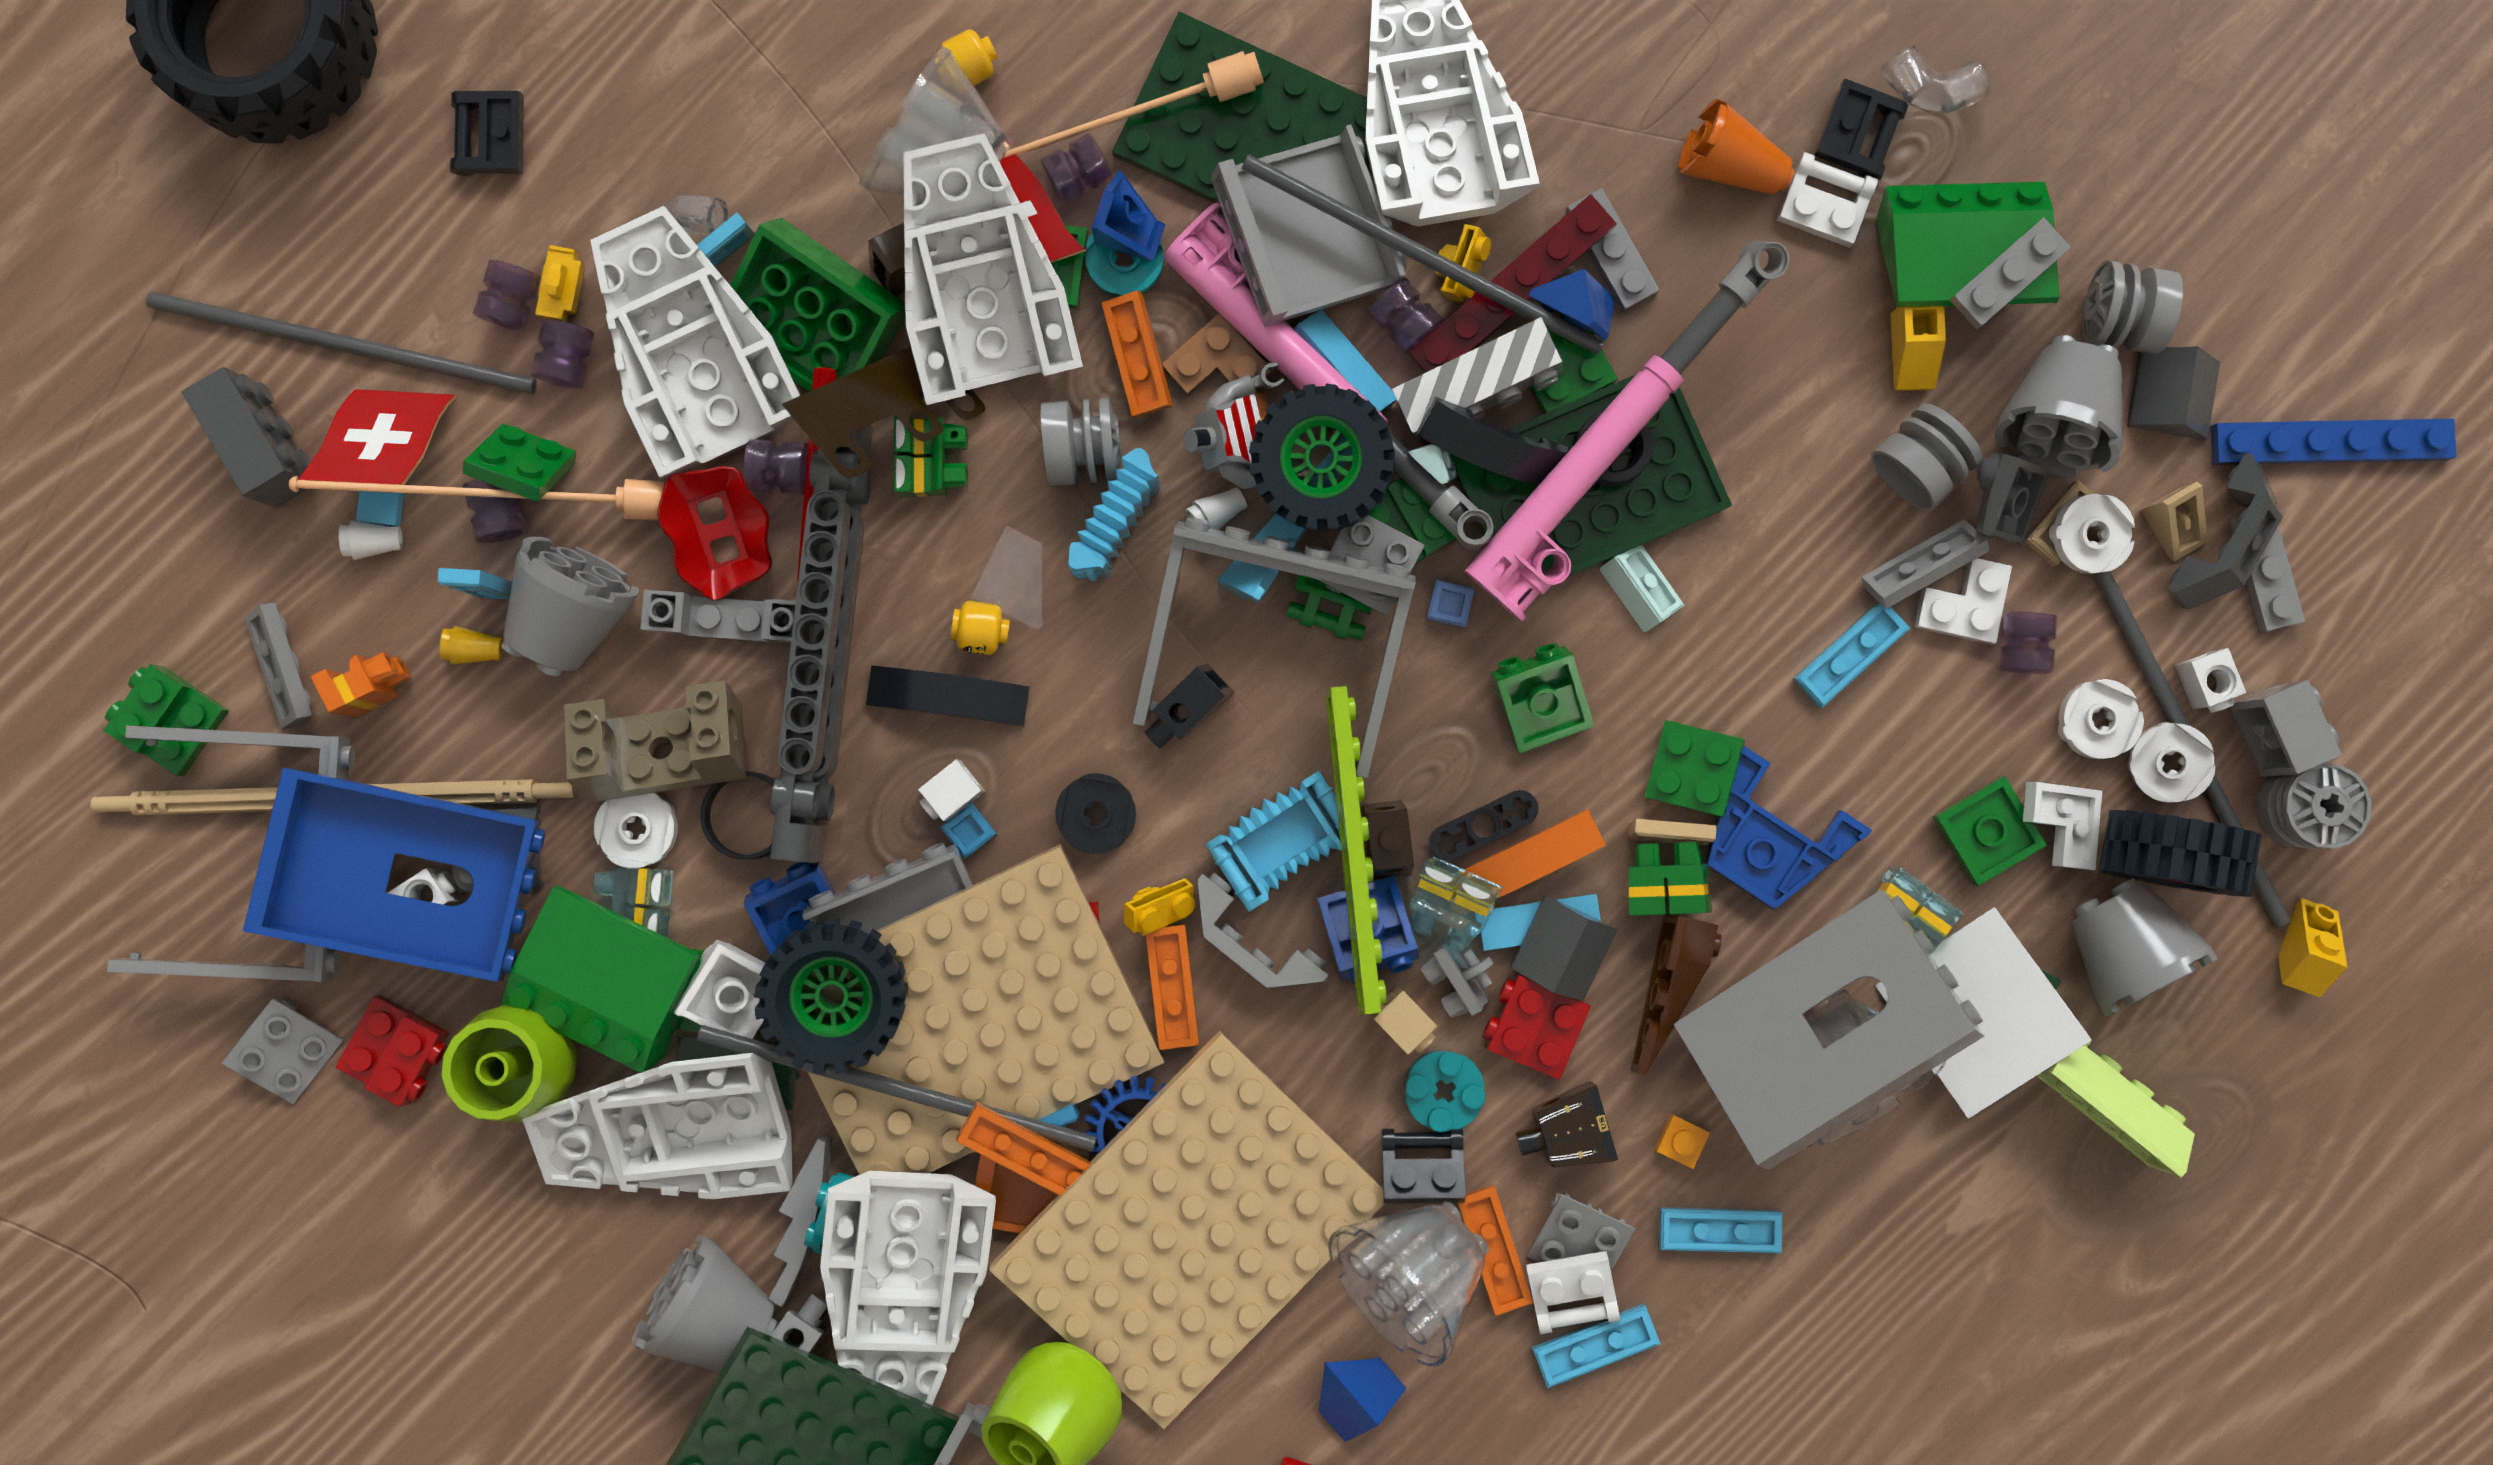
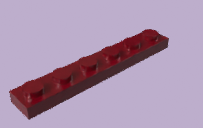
[1409,194,1617,373]

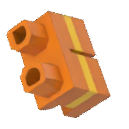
[310,652,412,718]

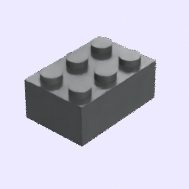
[181,367,311,508]

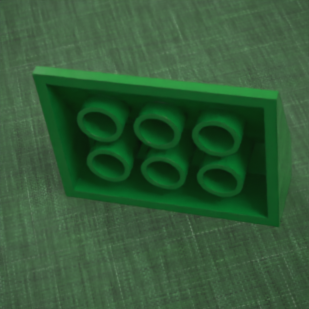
[1875,181,2060,307]
[730,218,905,391]
[501,885,699,1073]

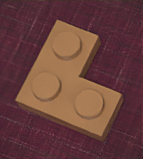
[1162,313,1273,396]

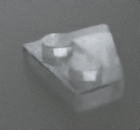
[970,525,1043,631]

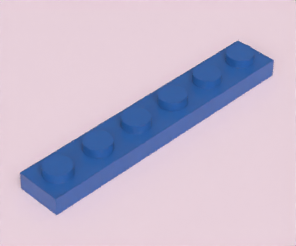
[2211,418,2456,465]

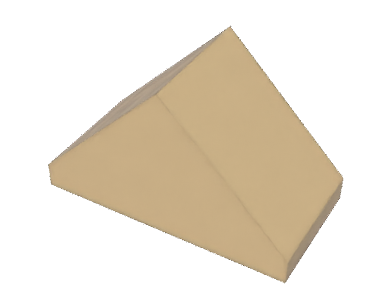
[2140,482,2208,562]

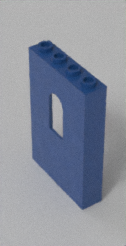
[243,768,546,982]

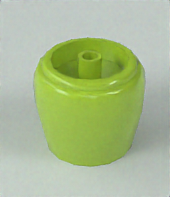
[442,1005,578,1124]
[981,1342,1123,1465]

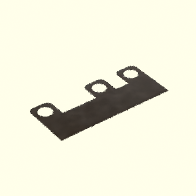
[781,346,985,478]

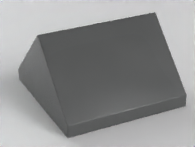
[2127,346,2220,440]
[1510,895,1618,1001]

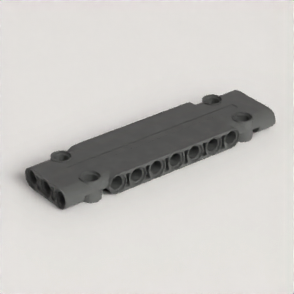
[770,407,873,863]

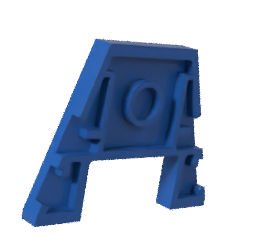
[1704,746,1872,909]

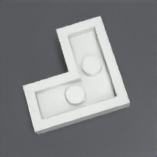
[1914,558,2012,645]
[2023,782,2102,870]

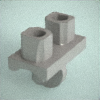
[1421,939,1494,1018]

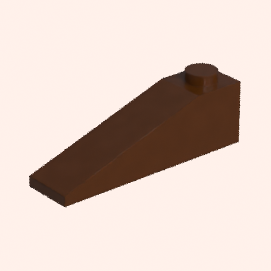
[1631,914,1722,1075]

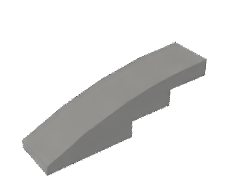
[768,1134,832,1307]

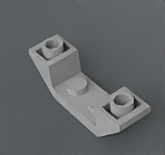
[640,589,796,643]
[1197,873,1329,988]

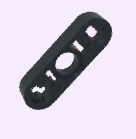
[1429,790,1538,861]

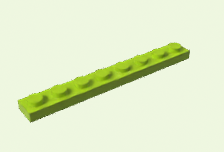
[1325,686,1386,1016]

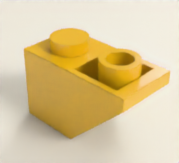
[1890,306,1946,391]
[2278,898,2347,998]

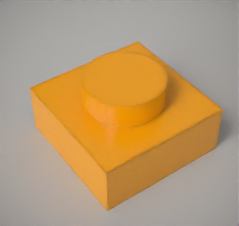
[1654,1114,1710,1169]

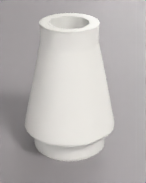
[1185,487,1247,530]
[339,520,403,560]

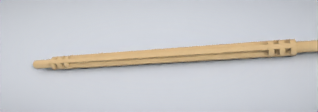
[91,779,577,816]

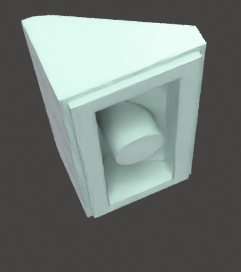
[1408,443,1457,484]
[1600,546,1684,632]

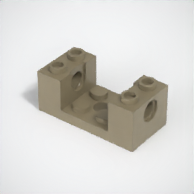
[564,680,747,803]

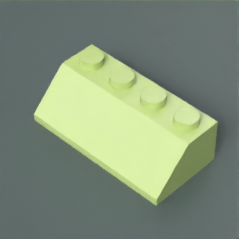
[2037,1042,2195,1178]

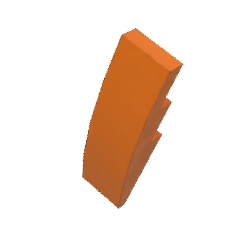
[1449,809,1606,917]

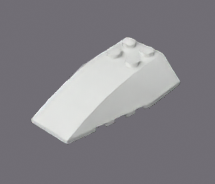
[1365,0,1540,227]
[903,133,1083,405]
[590,206,800,478]
[522,1053,793,1199]
[820,1171,996,1405]

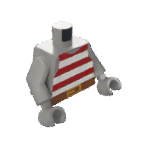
[1183,363,1305,489]

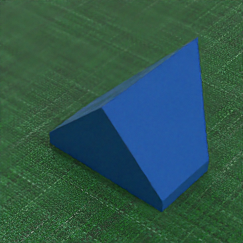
[1091,170,1166,261]
[1528,269,1615,341]
[1319,1356,1406,1442]

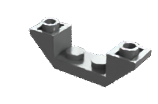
[2168,453,2283,609]

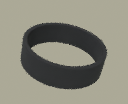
[700,771,775,859]

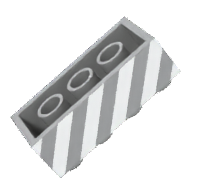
[1392,317,1563,444]

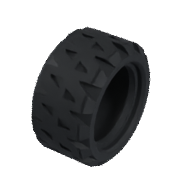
[126,0,378,144]

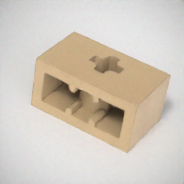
[1371,986,1437,1055]

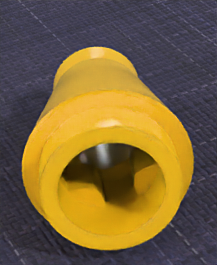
[440,625,503,665]

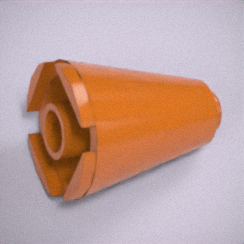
[1678,98,1794,195]

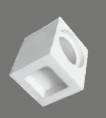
[2175,648,2246,713]
[918,759,986,821]
[388,867,461,906]

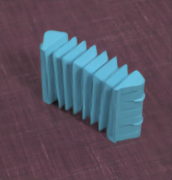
[1068,448,1161,581]
[1205,771,1341,912]

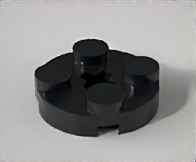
[1055,773,1136,854]

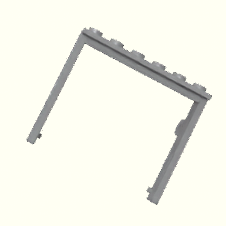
[1133,517,1416,778]
[107,725,355,982]

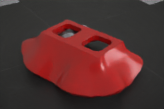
[657,466,772,601]

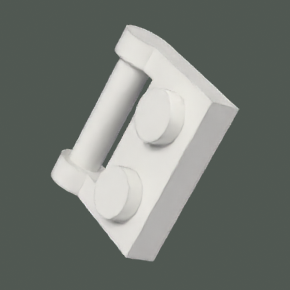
[1776,152,1878,248]
[1526,1251,1621,1335]

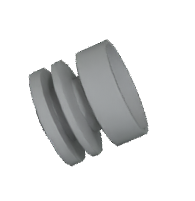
[2082,260,2183,355]
[1041,397,1122,487]
[1871,403,1983,511]
[2256,763,2372,849]

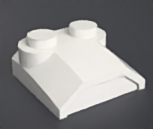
[673,939,765,1039]

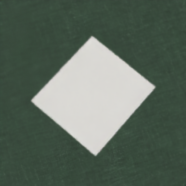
[1875,907,2092,1119]

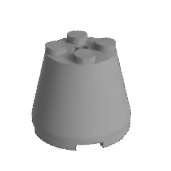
[1995,335,2123,477]
[502,537,639,677]
[2071,878,2218,1017]
[632,1234,777,1373]

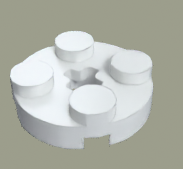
[2049,494,2135,574]
[2057,679,2144,760]
[2127,722,2215,802]
[594,793,678,868]

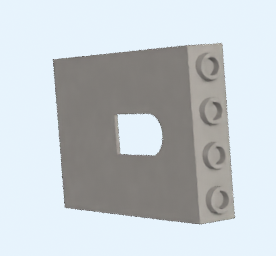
[1674,889,1985,1170]

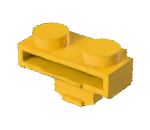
[1436,224,1491,303]
[535,245,586,323]
[1123,878,1195,936]

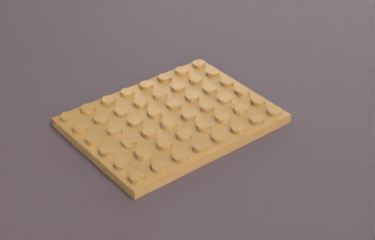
[804,844,1164,1175]
[989,1030,1385,1429]

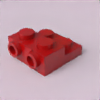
[1482,973,1591,1080]
[335,995,450,1107]

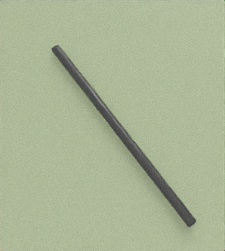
[1241,154,1604,355]
[146,292,537,394]
[2093,571,2291,927]
[697,1025,1097,1152]

